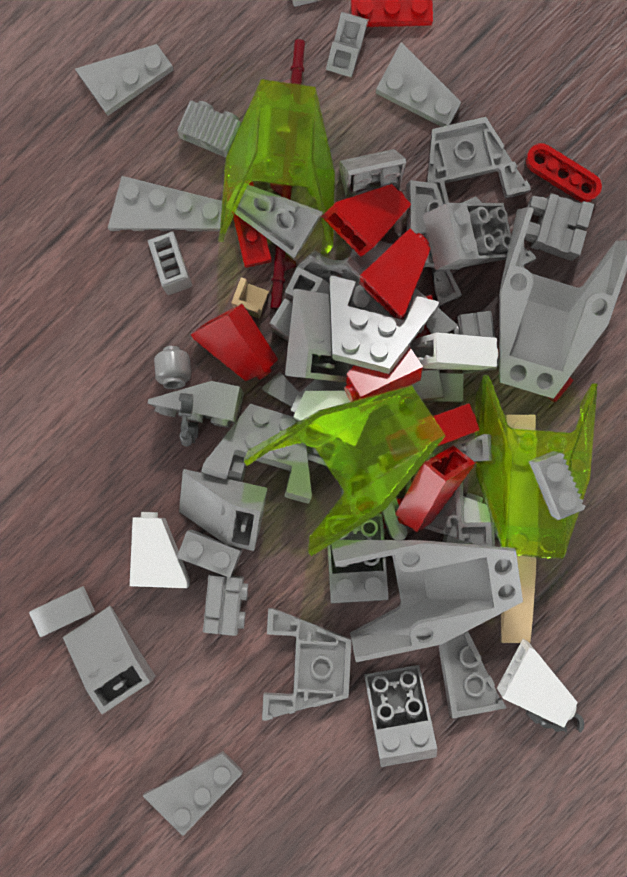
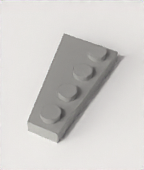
[108,176,229,231]

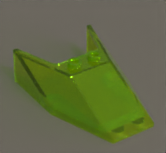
[218,79,335,255]
[475,375,598,559]
[243,385,445,557]

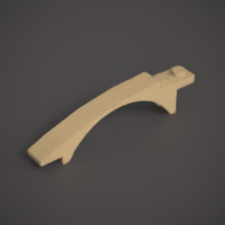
[499,415,538,643]

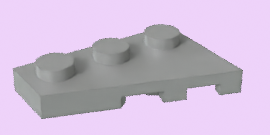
[376,42,461,127]
[75,44,174,116]
[406,180,461,270]
[228,183,323,258]
[439,631,506,718]
[143,751,243,836]

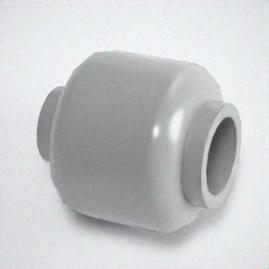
[154,346,191,389]

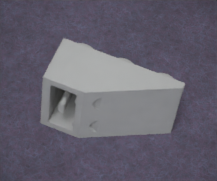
[339,149,406,199]
[423,203,511,270]
[285,289,353,382]
[148,381,244,428]
[179,469,267,551]
[326,514,388,604]
[63,606,156,714]
[364,665,437,767]

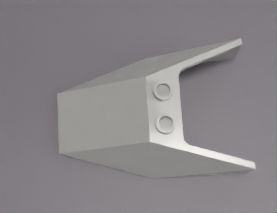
[499,207,627,399]
[330,540,523,662]

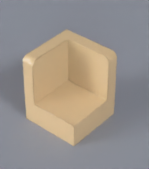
[231,277,269,319]

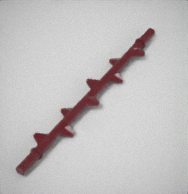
[270,39,310,310]

